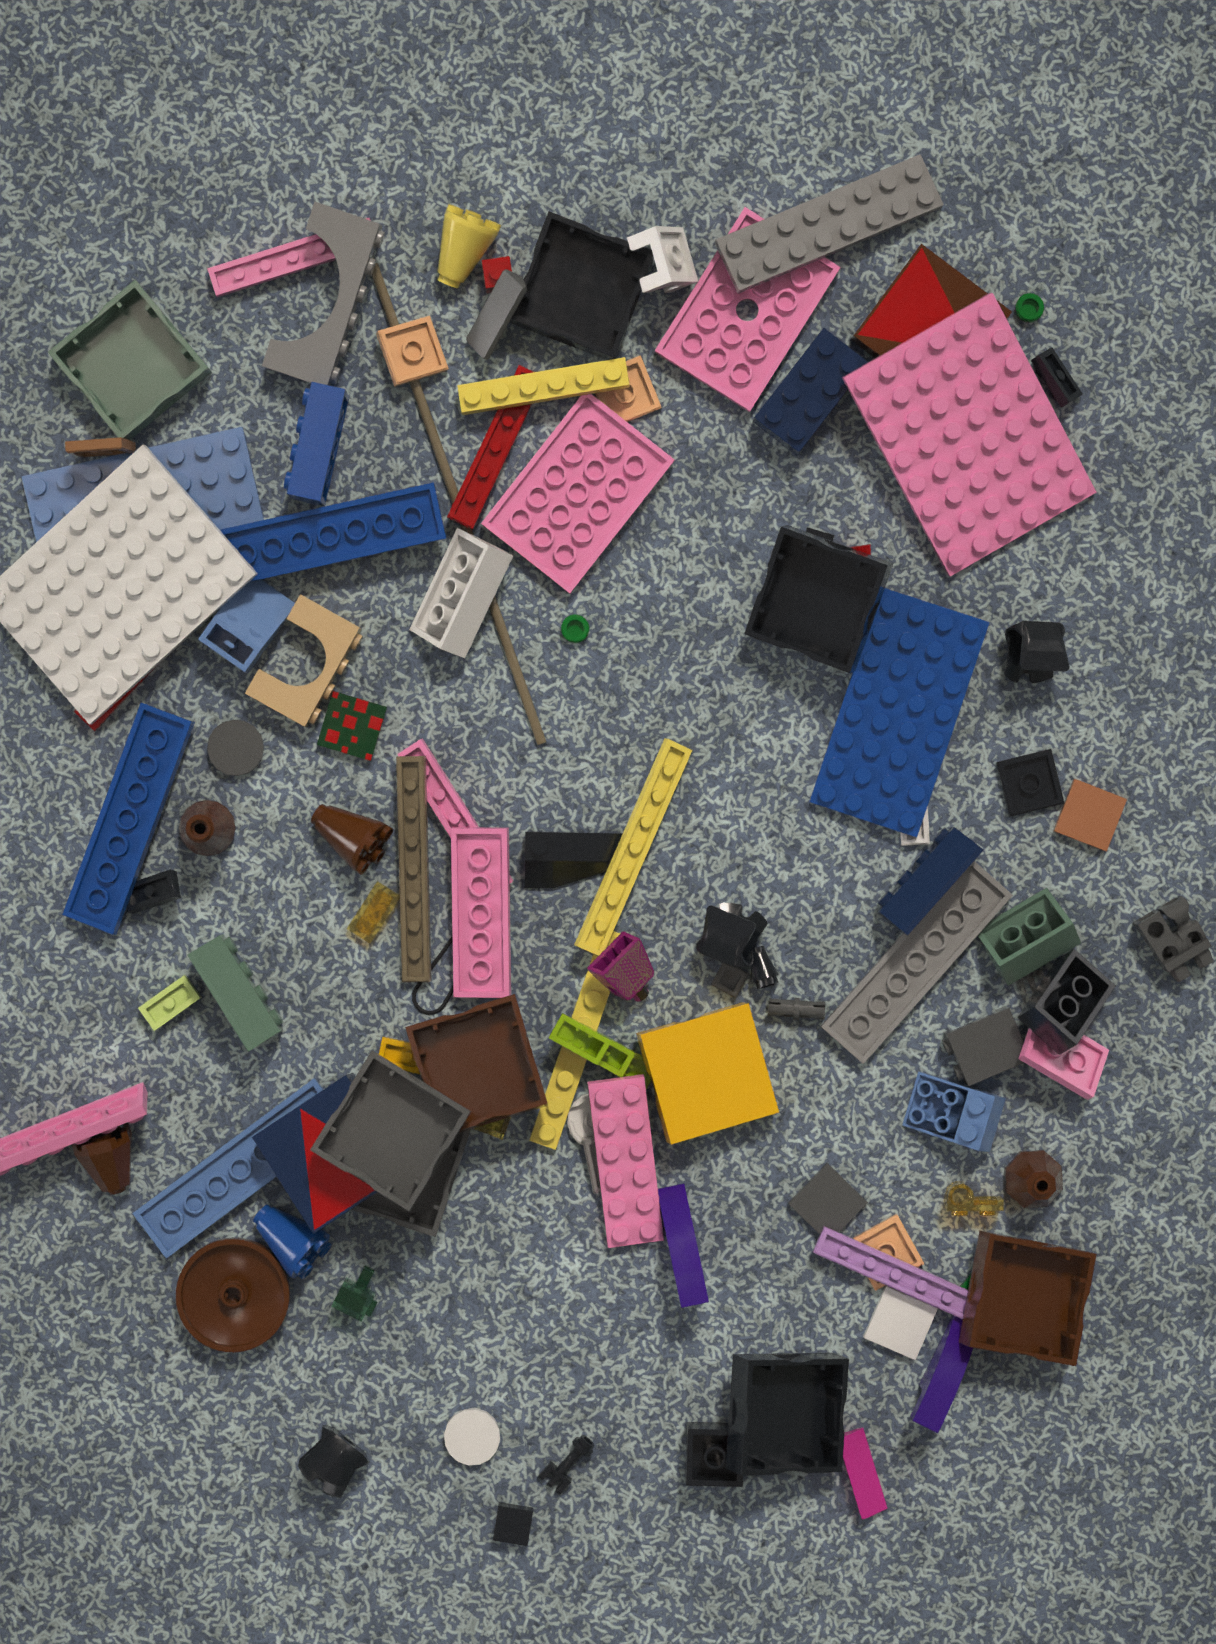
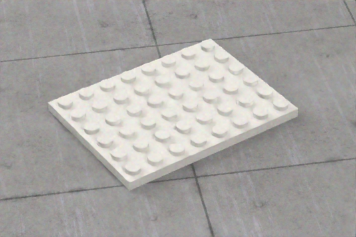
[0,445,258,725]

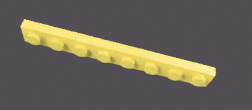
[574,738,692,956]
[529,931,621,1150]

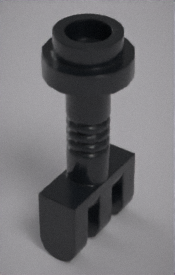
[538,1435,594,1495]

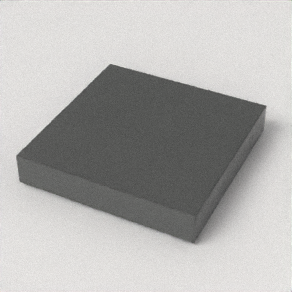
[788,1163,868,1234]

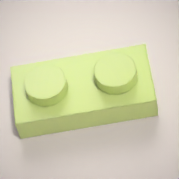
[138,975,202,1031]

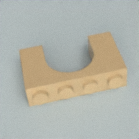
[245,594,363,727]

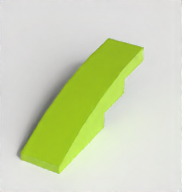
[548,1013,651,1089]

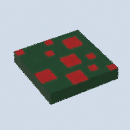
[317,691,388,761]

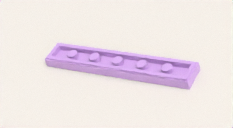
[812,1226,968,1319]

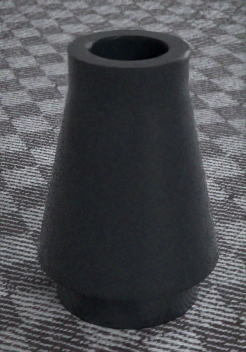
[751,946,779,989]

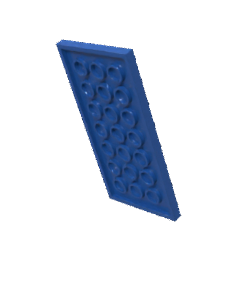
[810,588,990,837]

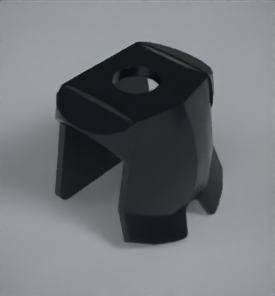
[1004,621,1070,683]
[696,903,768,968]
[298,1425,370,1498]

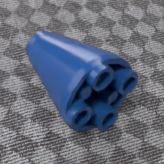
[253,1204,332,1280]

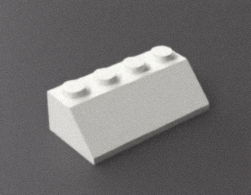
[409,528,513,658]

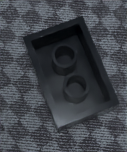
[1017,948,1116,1055]

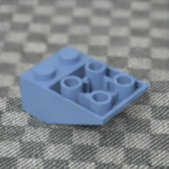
[198,580,295,674]
[902,1072,1006,1152]

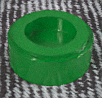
[1015,293,1044,323]
[561,614,589,643]

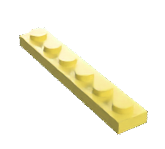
[457,357,630,415]

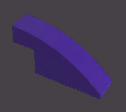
[658,1183,709,1308]
[910,1315,973,1433]

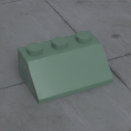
[977,888,1081,986]

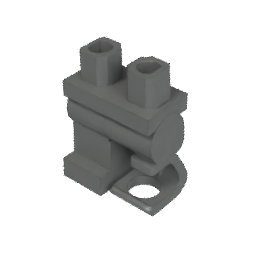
[1133,895,1214,982]

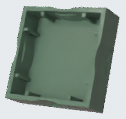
[48,280,212,440]

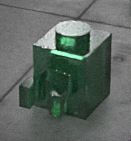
[331,1265,378,1322]

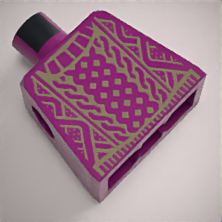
[587,931,654,1001]

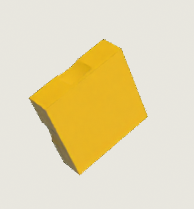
[636,1002,779,1145]

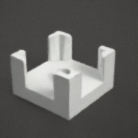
[627,226,699,293]

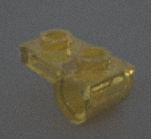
[944,1181,1004,1216]

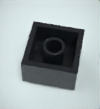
[685,1422,743,1487]

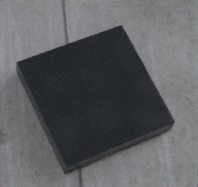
[996,749,1064,817]

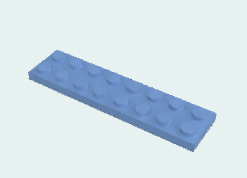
[132,1078,324,1258]

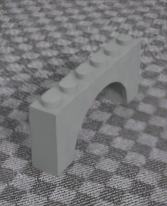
[262,201,385,386]

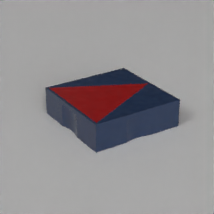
[252,1073,377,1234]

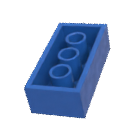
[284,382,349,507]

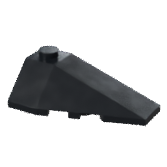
[525,832,623,888]

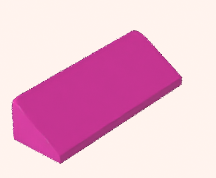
[843,1427,887,1520]

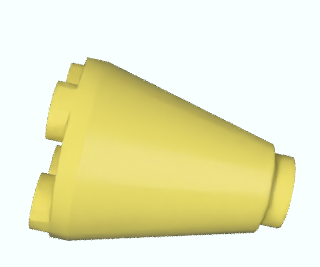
[437,204,501,288]

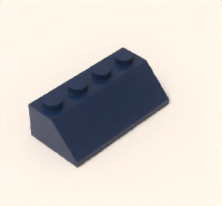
[877,827,983,936]

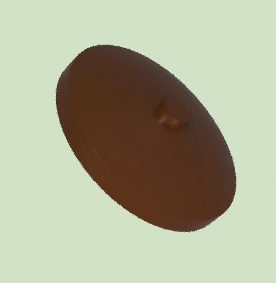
[176,1237,290,1352]

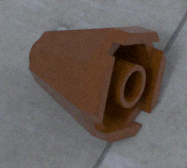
[72,1123,132,1195]
[1004,1150,1063,1208]

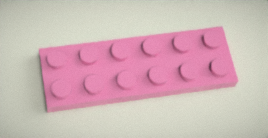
[451,827,511,998]
[587,1074,664,1248]
[0,1082,148,1176]

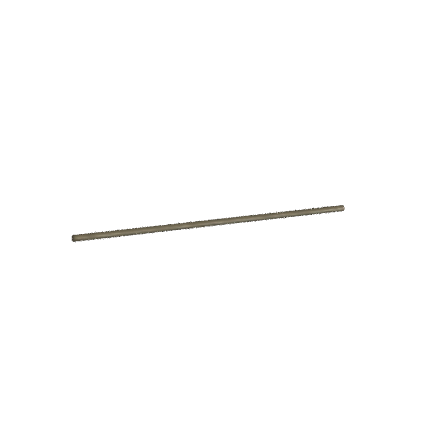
[372,263,547,745]

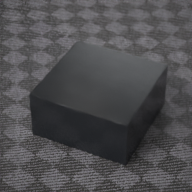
[493,1502,533,1546]

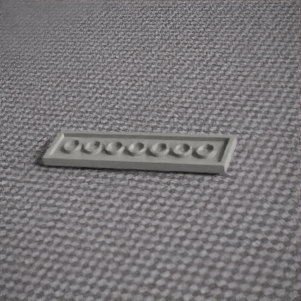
[715,154,944,294]
[821,861,1013,1064]

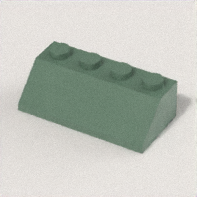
[187,934,283,1052]

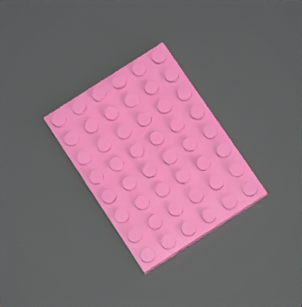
[842,293,1097,576]

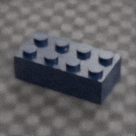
[752,328,868,456]

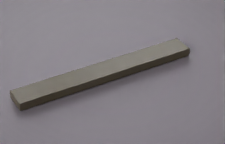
[396,756,432,982]

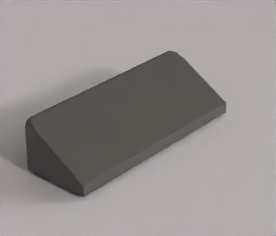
[466,270,527,360]

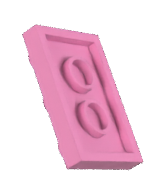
[1018,1029,1109,1100]

